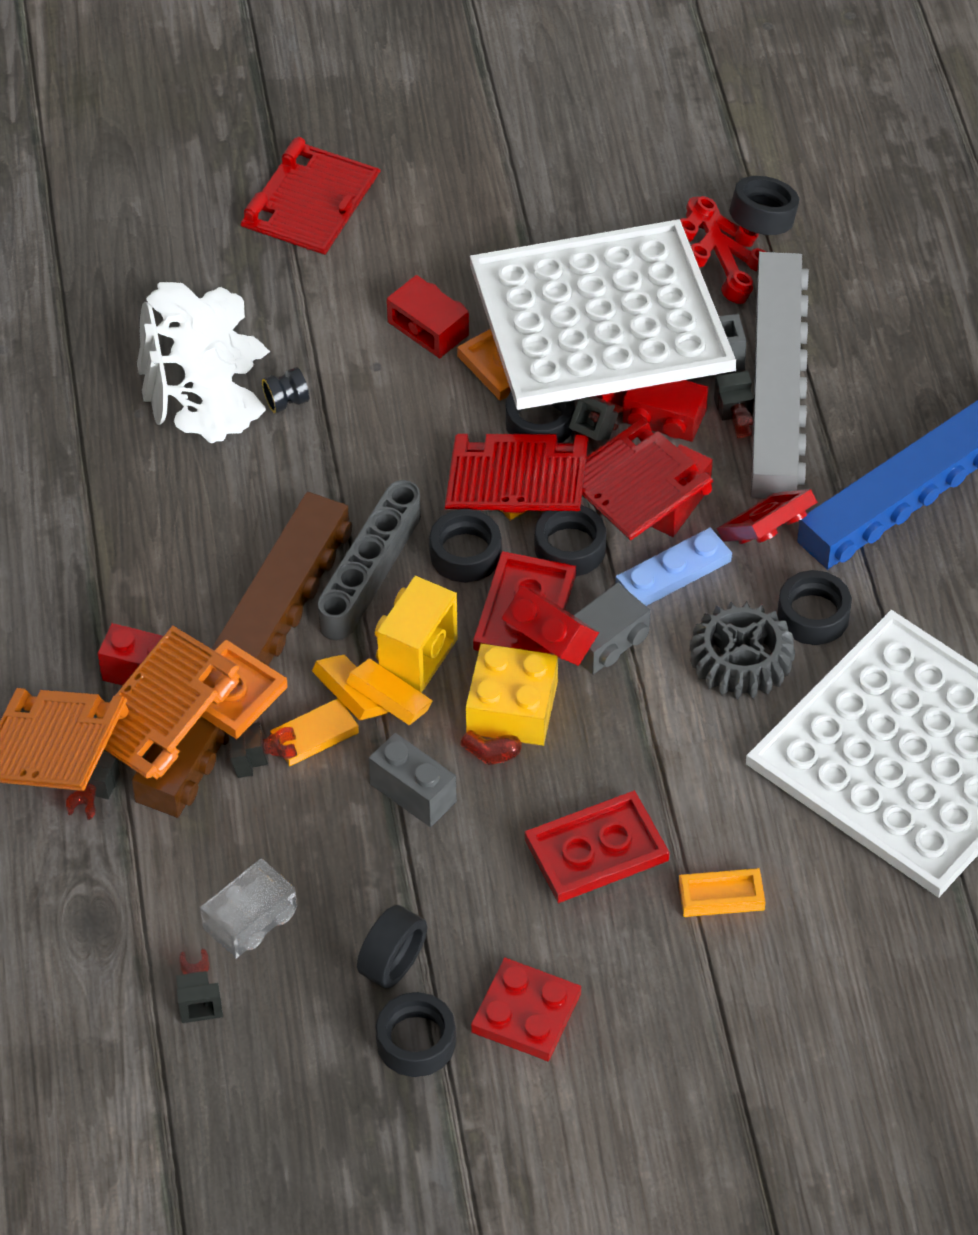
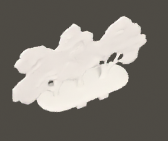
[137,282,270,443]

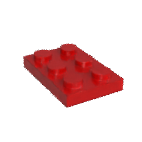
[473,551,576,654]
[525,790,670,903]

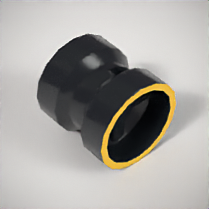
[262,367,310,413]

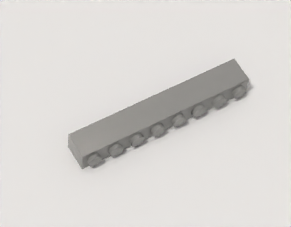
[751,252,809,498]

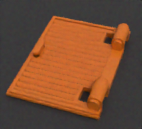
[97,626,240,780]
[0,688,129,791]

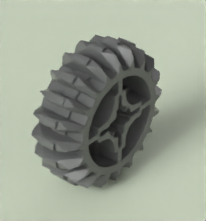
[689,601,795,700]

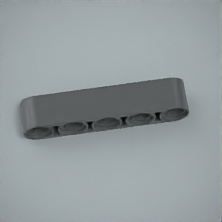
[318,480,421,640]

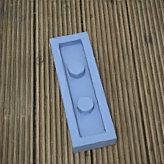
[616,527,732,606]

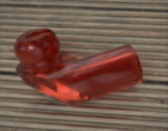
[460,730,522,765]

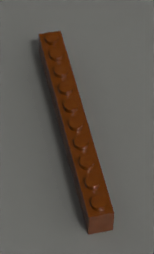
[132,491,352,818]

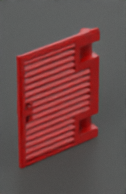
[241,137,381,255]
[582,418,713,541]
[445,434,588,513]

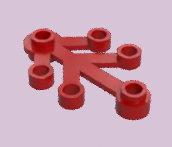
[680,196,766,304]

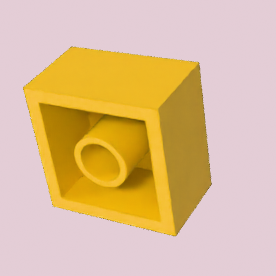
[375,575,458,693]
[466,644,558,746]

